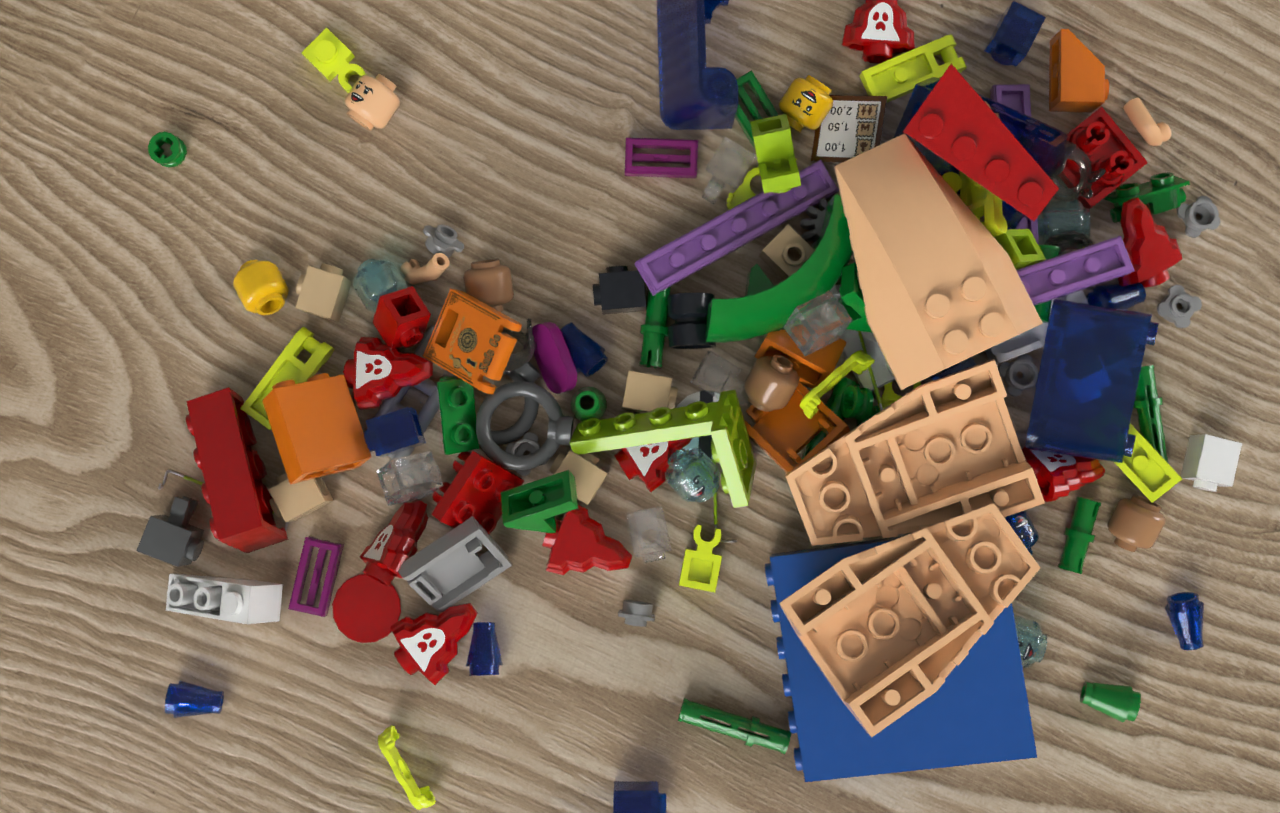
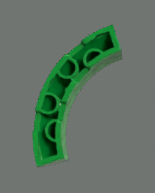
[706,195,854,343]

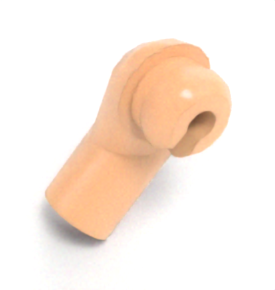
[1123,98,1171,146]
[400,253,450,285]

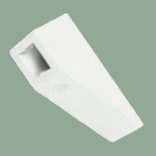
[166,574,283,624]

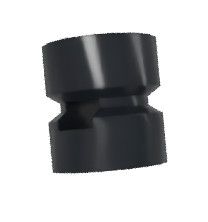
[667,292,716,349]

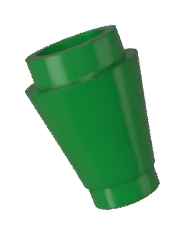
[570,386,607,421]
[1080,681,1141,723]

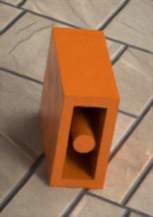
[262,373,372,485]

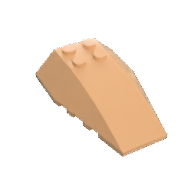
[835,133,1043,390]
[785,359,1045,546]
[779,503,1040,737]

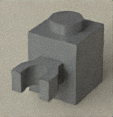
[136,496,204,567]

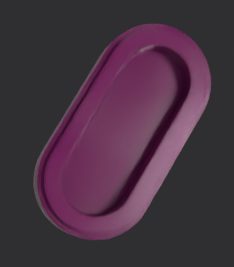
[529,322,577,394]

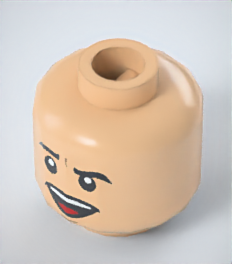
[345,74,400,131]

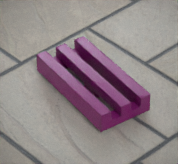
[625,137,698,178]
[288,536,344,617]

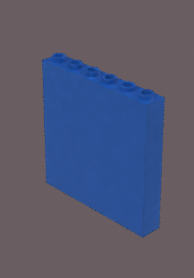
[765,536,1037,782]

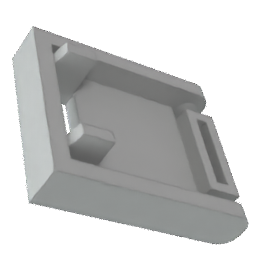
[398,516,512,612]

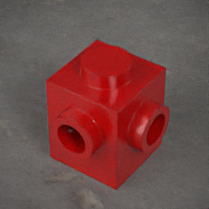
[373,286,431,349]

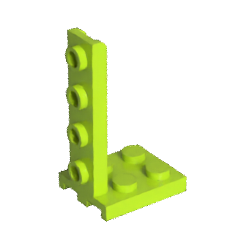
[569,390,757,508]

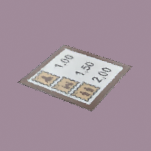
[811,95,887,163]

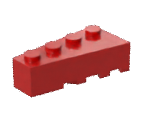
[903,63,1059,221]
[186,387,288,553]

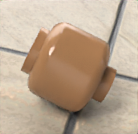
[463,259,514,312]
[744,355,799,412]
[1107,494,1166,552]

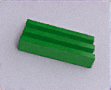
[720,70,779,149]

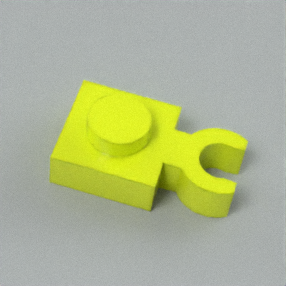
[301,27,367,93]
[679,524,722,593]

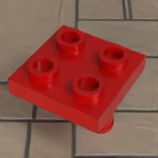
[1041,106,1148,210]
[431,451,524,535]

